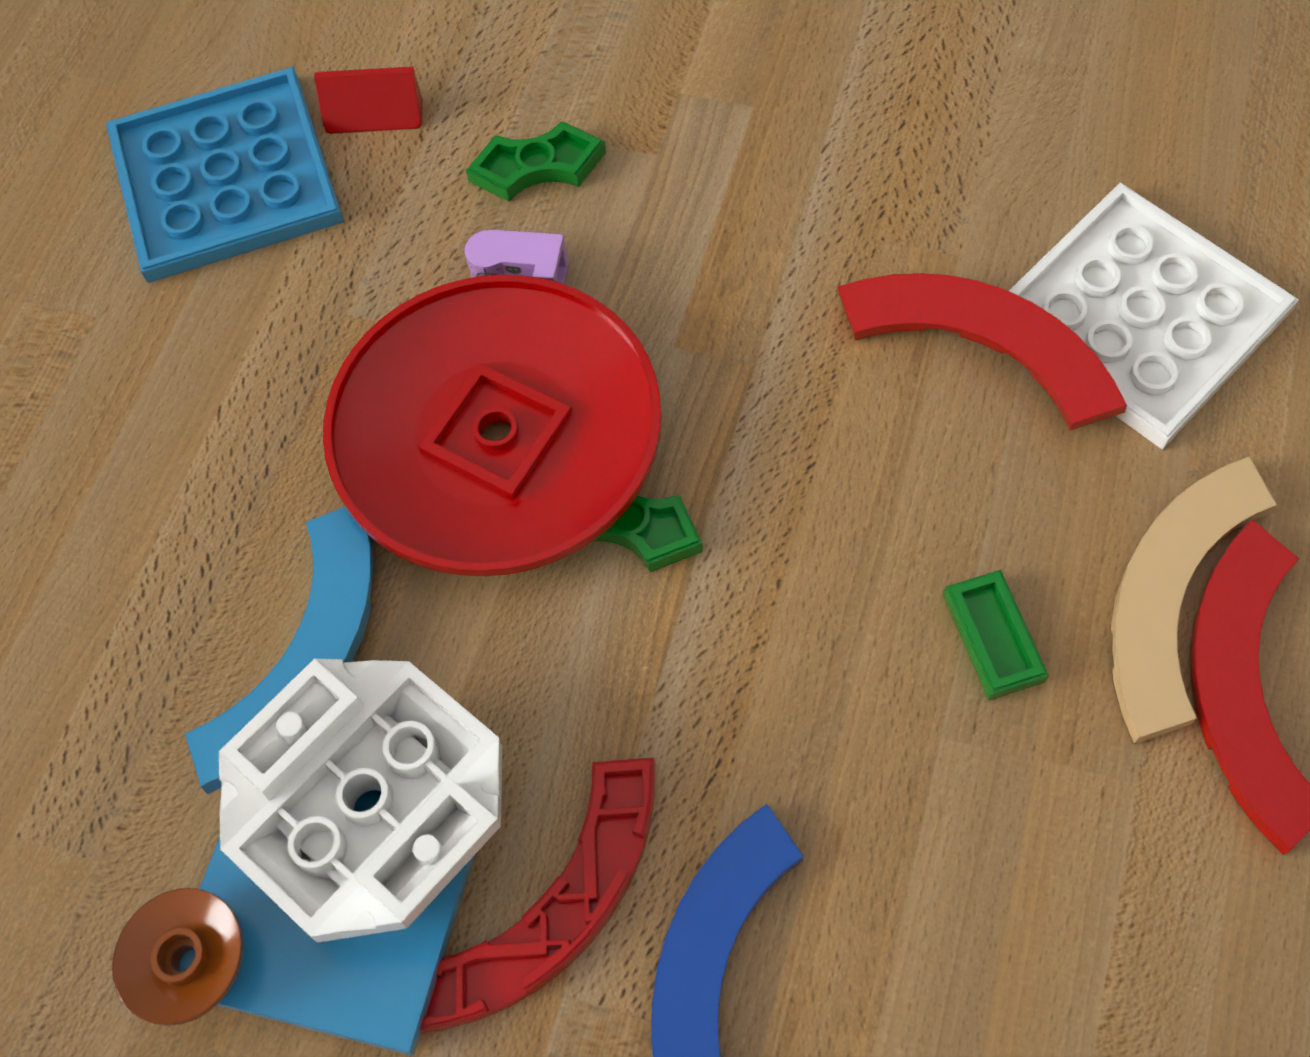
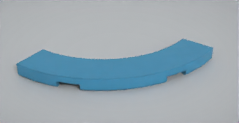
[185,507,375,794]

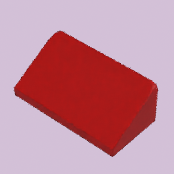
[314,67,423,134]

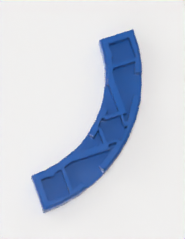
[651,804,803,1057]

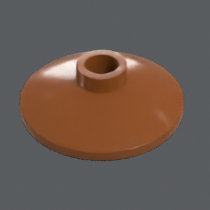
[112,888,244,1026]

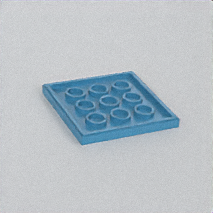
[106,66,344,283]
[180,790,475,1056]

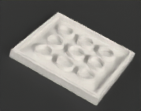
[1009,183,1299,450]

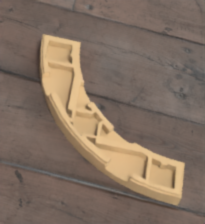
[1111,456,1277,744]

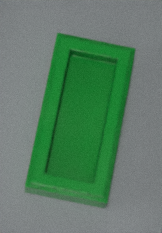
[943,570,1049,700]

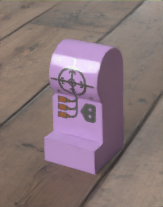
[464,230,569,284]

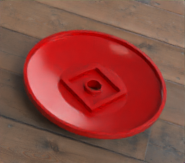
[323,275,662,577]

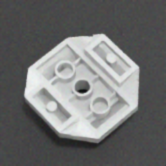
[219,659,502,943]

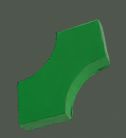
[466,121,606,202]
[592,496,703,572]

